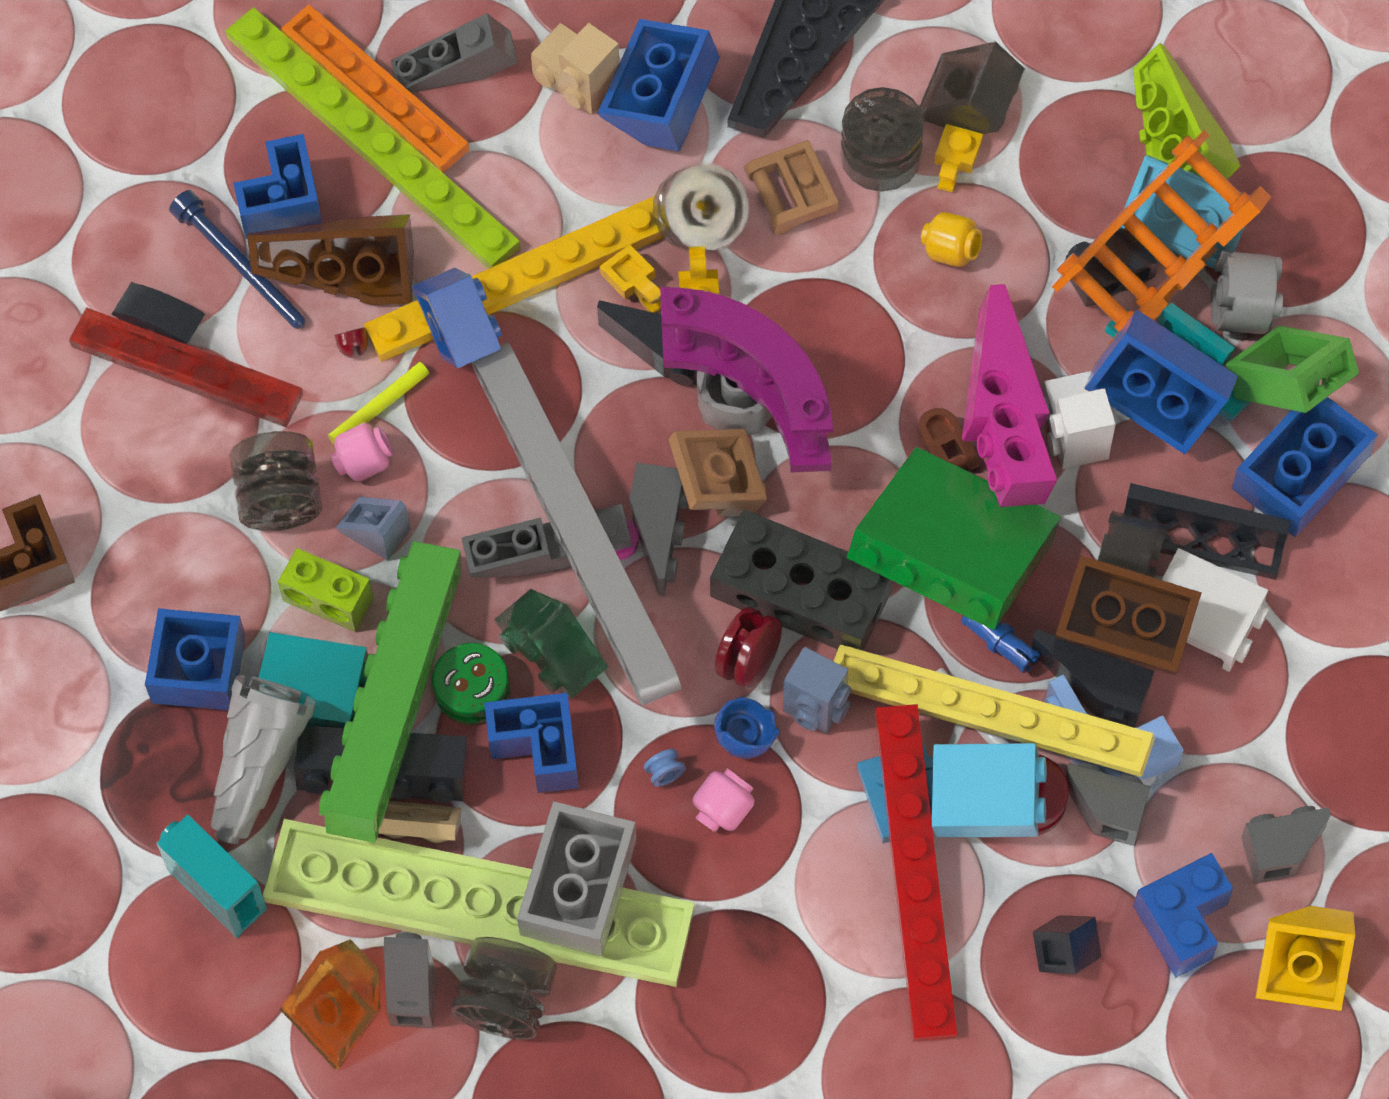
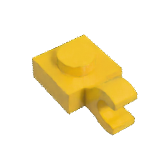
[934,124,983,193]
[599,244,661,313]
[678,246,719,294]

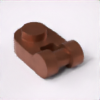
[918,408,980,471]

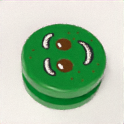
[432,643,510,725]

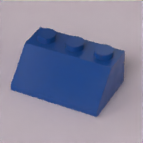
[598,19,720,151]

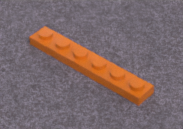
[281,4,469,173]

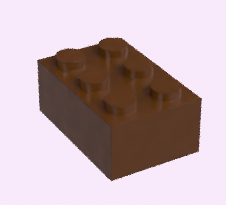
[1055,555,1202,676]

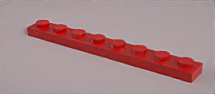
[875,704,957,1042]

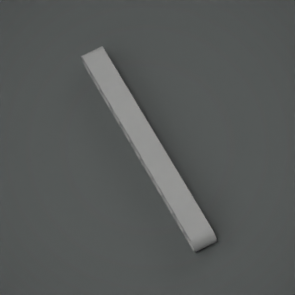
[472,342,681,706]

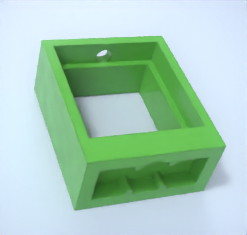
[1226,326,1359,413]

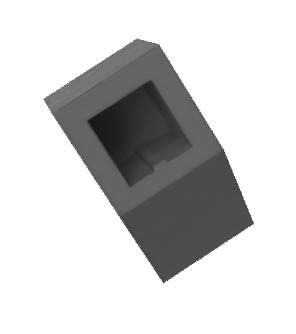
[1066,763,1151,846]
[1241,806,1330,884]

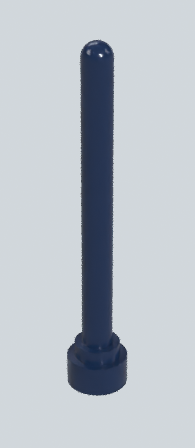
[169,190,306,329]

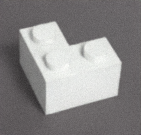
[1042,371,1115,469]

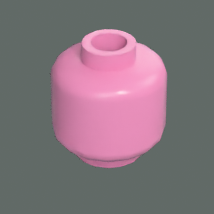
[331,422,394,482]
[693,768,754,833]

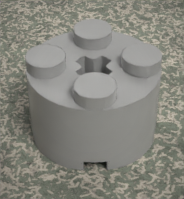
[1210,251,1283,334]
[697,371,772,435]

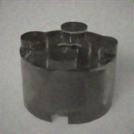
[1098,510,1168,578]

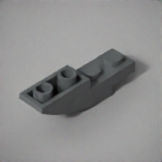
[461,504,632,577]

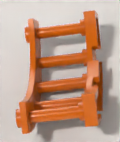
[1052,130,1271,344]

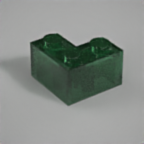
[494,589,608,698]

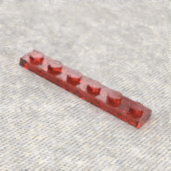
[69,307,303,428]

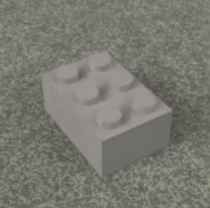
[517,801,637,956]

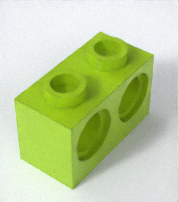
[278,548,374,632]

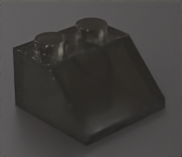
[916,41,1025,134]

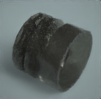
[840,87,924,192]
[229,431,323,531]
[451,937,557,1040]

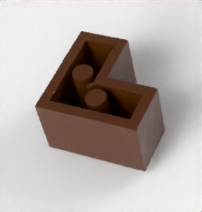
[0,494,75,611]

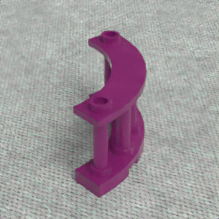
[660,287,833,473]

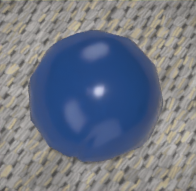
[714,697,780,760]

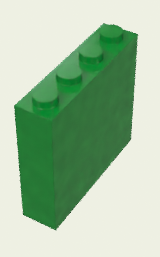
[847,447,1061,630]

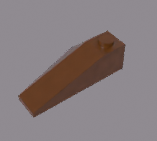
[247,214,414,305]

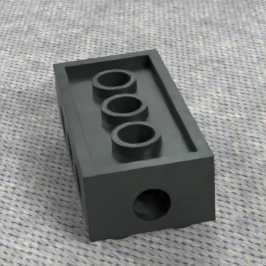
[710,509,893,651]

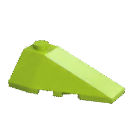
[1133,43,1241,179]

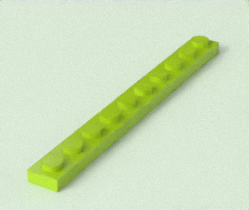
[225,7,521,269]

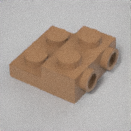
[668,429,767,517]

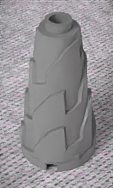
[210,675,316,844]

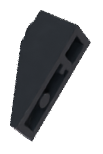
[597,300,697,386]
[1032,629,1154,728]

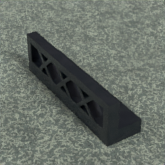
[1116,483,1291,580]

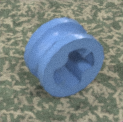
[644,749,686,787]

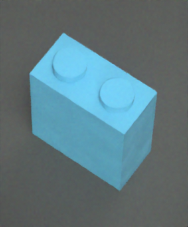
[932,743,1047,837]

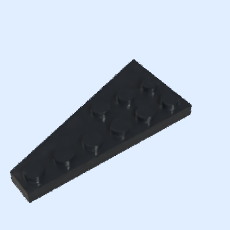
[727,0,885,138]

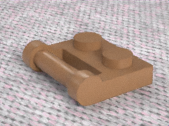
[744,140,839,235]

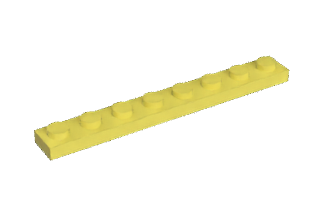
[834,644,1155,777]

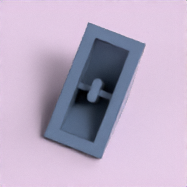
[336,497,411,561]

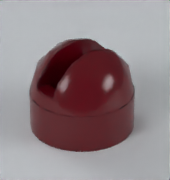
[334,327,368,358]

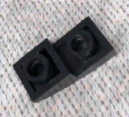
[111,282,205,350]

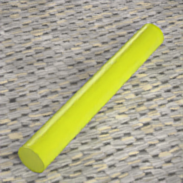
[328,362,429,444]

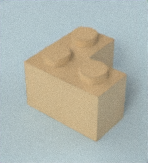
[531,23,620,115]

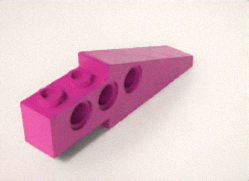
[962,284,1057,507]

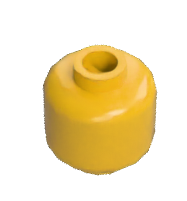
[921,212,983,267]

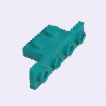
[1104,302,1251,421]

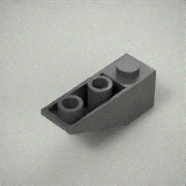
[391,13,518,93]
[630,462,689,596]
[384,932,438,1029]

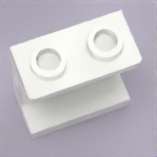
[1162,548,1270,672]

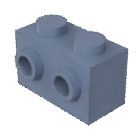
[783,647,851,734]

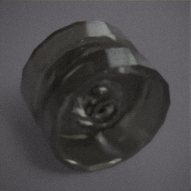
[653,164,749,252]

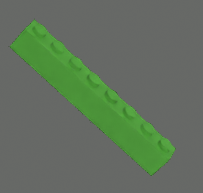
[319,541,462,843]

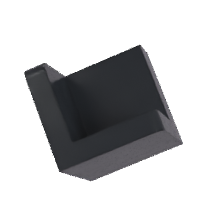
[1033,915,1101,974]

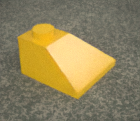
[1256,906,1355,1011]

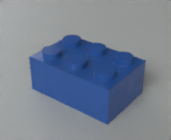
[1084,310,1238,454]
[1232,397,1378,538]

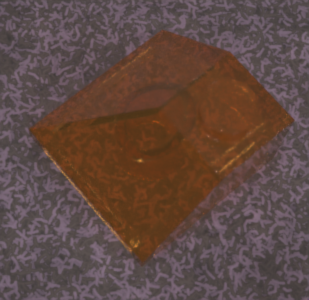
[280,939,381,1070]

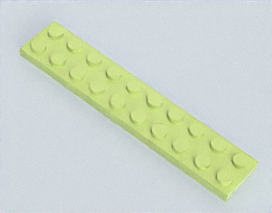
[263,819,695,987]

